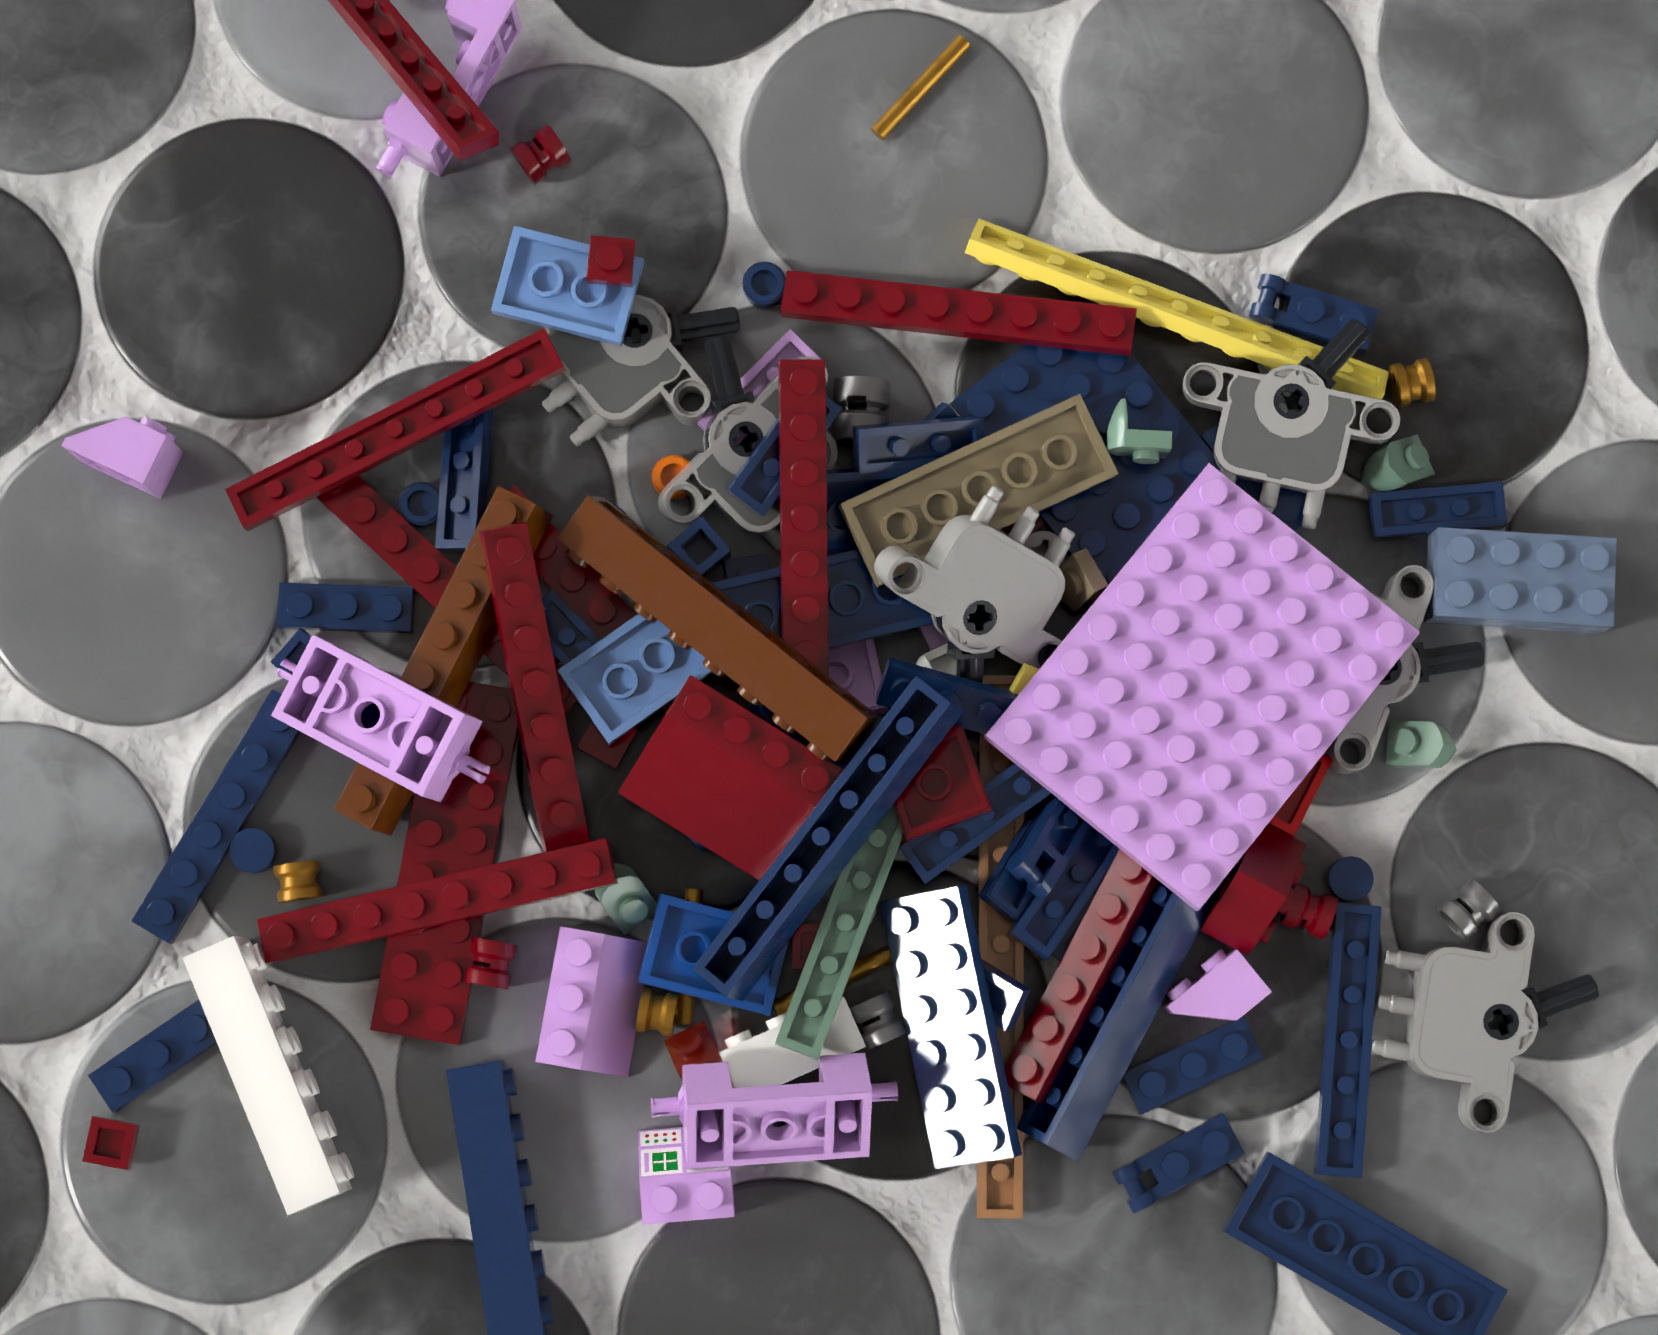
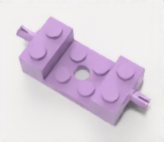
[376,0,522,178]
[271,635,490,802]
[651,1053,898,1169]

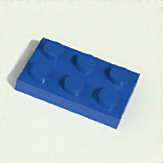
[637,894,789,1016]

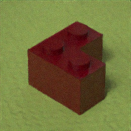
[1200,824,1307,956]

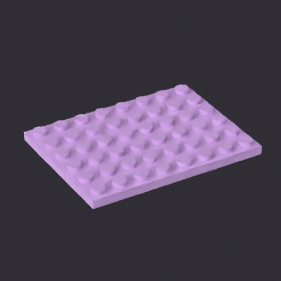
[984,463,1420,911]

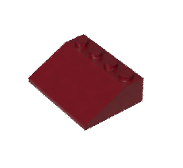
[618,675,843,880]

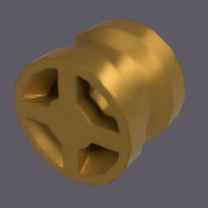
[1389,358,1436,408]
[273,860,323,903]
[636,987,679,1037]

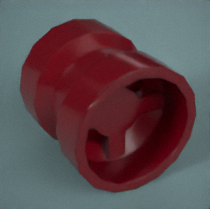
[511,124,571,185]
[1280,883,1338,940]
[464,937,517,990]

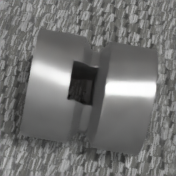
[831,376,890,448]

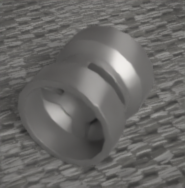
[1437,879,1501,942]
[849,991,907,1051]

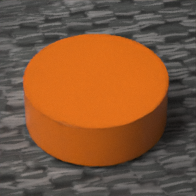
[652,455,690,501]

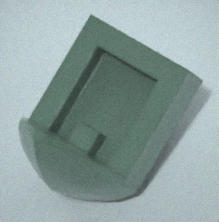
[1106,399,1172,464]
[1360,434,1435,491]
[1385,720,1457,768]
[594,863,657,936]

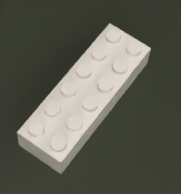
[182,936,355,1215]

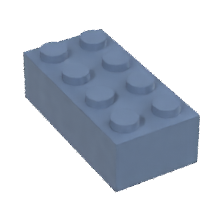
[1424,527,1617,634]

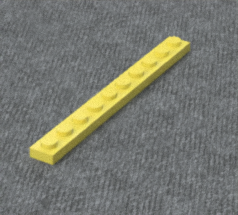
[965,219,1389,400]

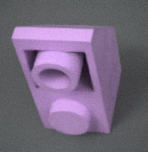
[1163,949,1272,1021]

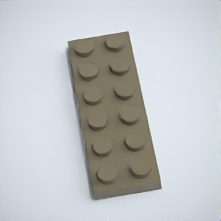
[838,394,1119,587]

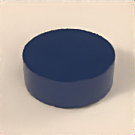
[743,262,786,308]
[399,482,439,528]
[229,828,277,874]
[1326,856,1374,902]

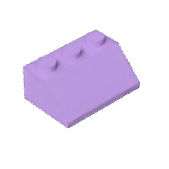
[535,926,647,1077]

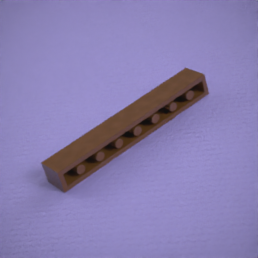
[334,486,553,835]
[557,495,879,762]

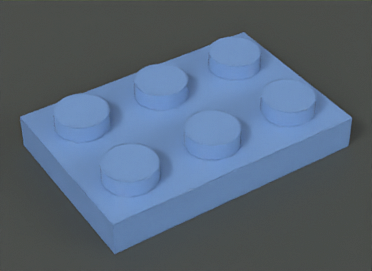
[491,226,644,347]
[557,614,712,746]

